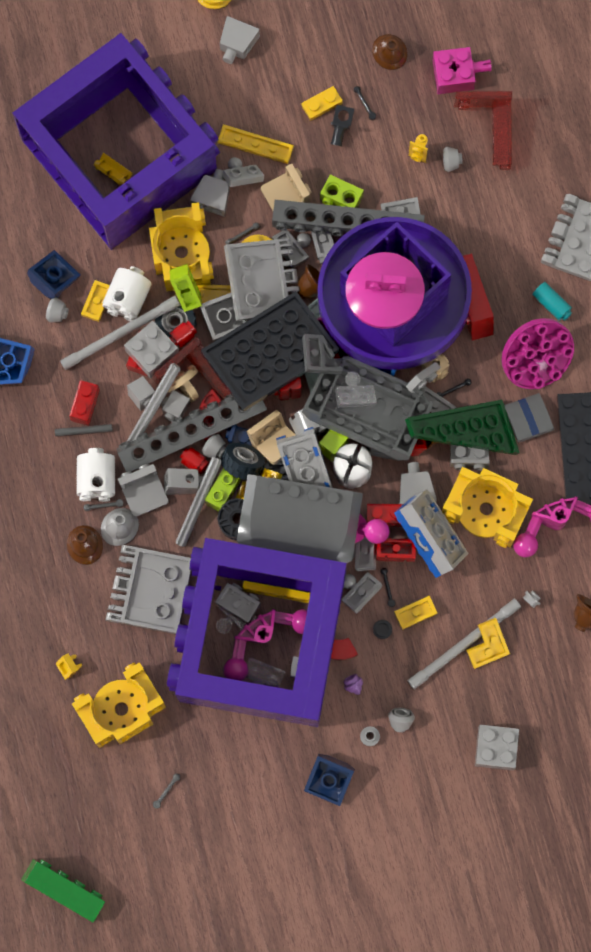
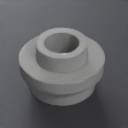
[523,590,541,608]
[360,726,380,746]

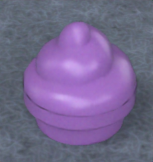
[343,674,363,695]

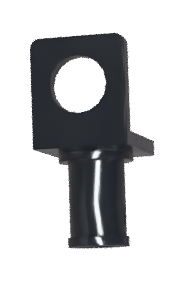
[330,105,354,147]

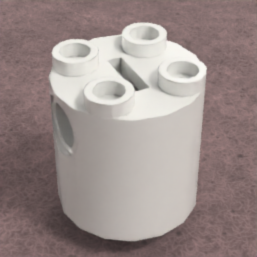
[102,266,152,322]
[77,448,115,502]

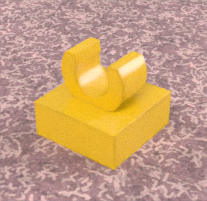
[56,653,82,680]

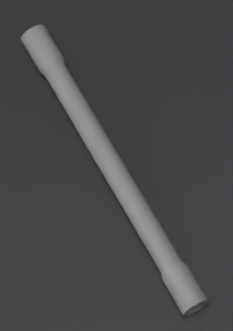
[60,296,181,370]
[407,598,521,690]

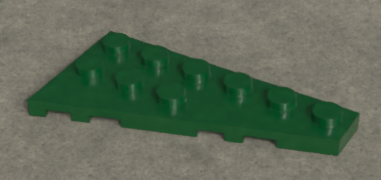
[405,399,520,455]

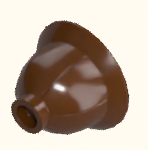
[372,34,408,70]
[297,264,320,299]
[67,525,103,565]
[574,594,591,632]

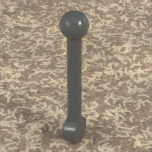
[225,222,260,244]
[83,499,123,511]
[153,773,181,809]

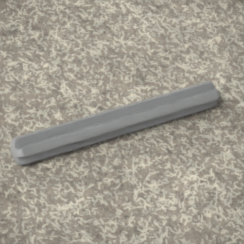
[127,363,181,442]
[176,457,222,547]

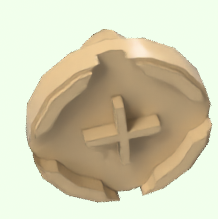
[167,365,199,402]

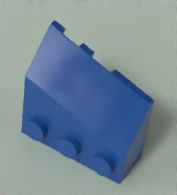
[0,338,35,385]

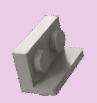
[450,444,490,471]
[215,583,261,623]

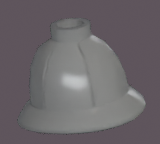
[101,508,139,546]

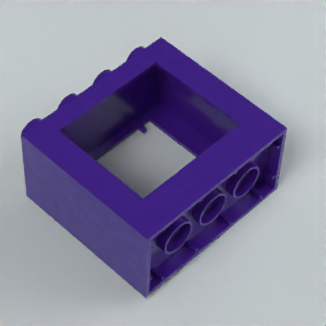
[12,33,220,250]
[167,538,347,727]

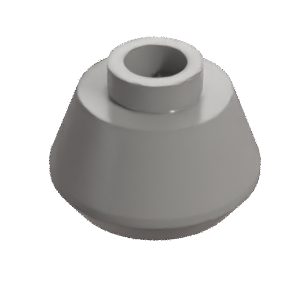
[443,147,462,172]
[46,297,69,323]
[202,434,226,458]
[388,708,415,732]

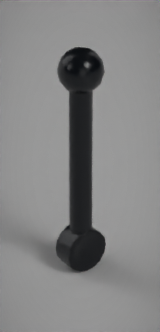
[354,86,376,120]
[436,378,472,398]
[380,568,396,607]

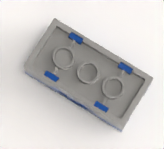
[276,427,333,488]
[394,489,469,578]

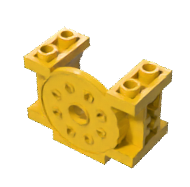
[149,202,214,292]
[442,467,533,548]
[72,662,166,748]

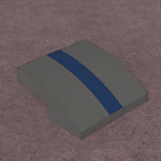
[504,393,554,443]

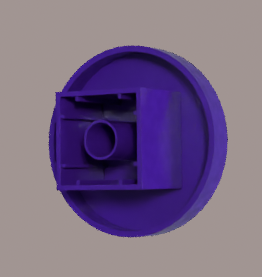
[318,217,472,370]

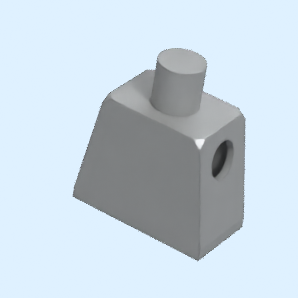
[220,16,260,64]
[190,169,230,217]
[399,462,437,504]
[164,468,204,495]

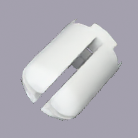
[333,443,372,489]

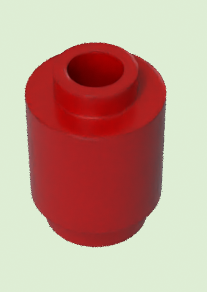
[169,321,197,348]
[180,447,210,475]

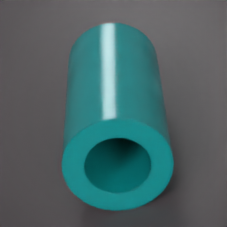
[532,282,572,321]

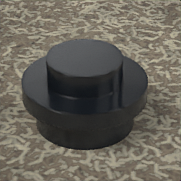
[373,620,392,639]

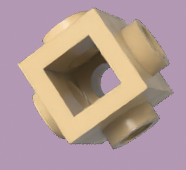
[421,354,449,383]

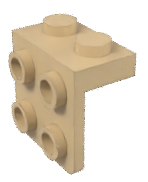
[261,164,311,211]
[247,410,295,465]

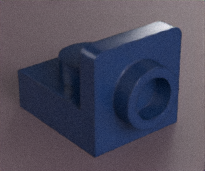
[225,424,252,446]

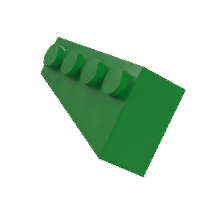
[21,859,105,922]

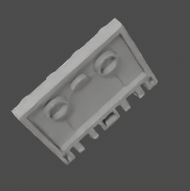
[541,194,591,281]
[224,238,299,321]
[106,545,191,634]

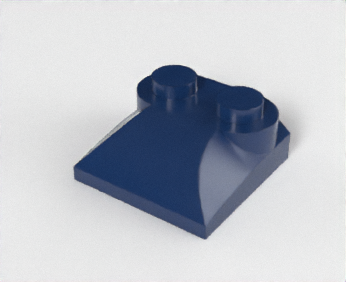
[27,250,81,299]
[304,754,355,806]

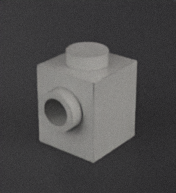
[127,376,155,411]
[161,390,191,421]

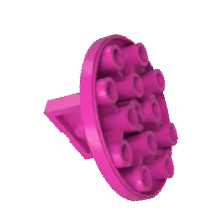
[346,252,425,329]
[502,318,574,389]

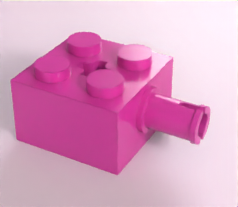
[432,47,492,94]

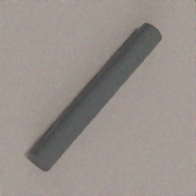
[55,424,113,437]

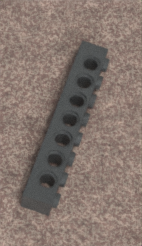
[272,200,425,236]
[116,394,267,472]

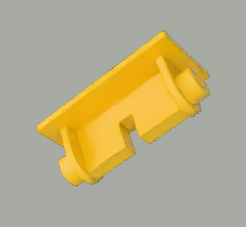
[408,134,428,163]
[93,153,133,186]

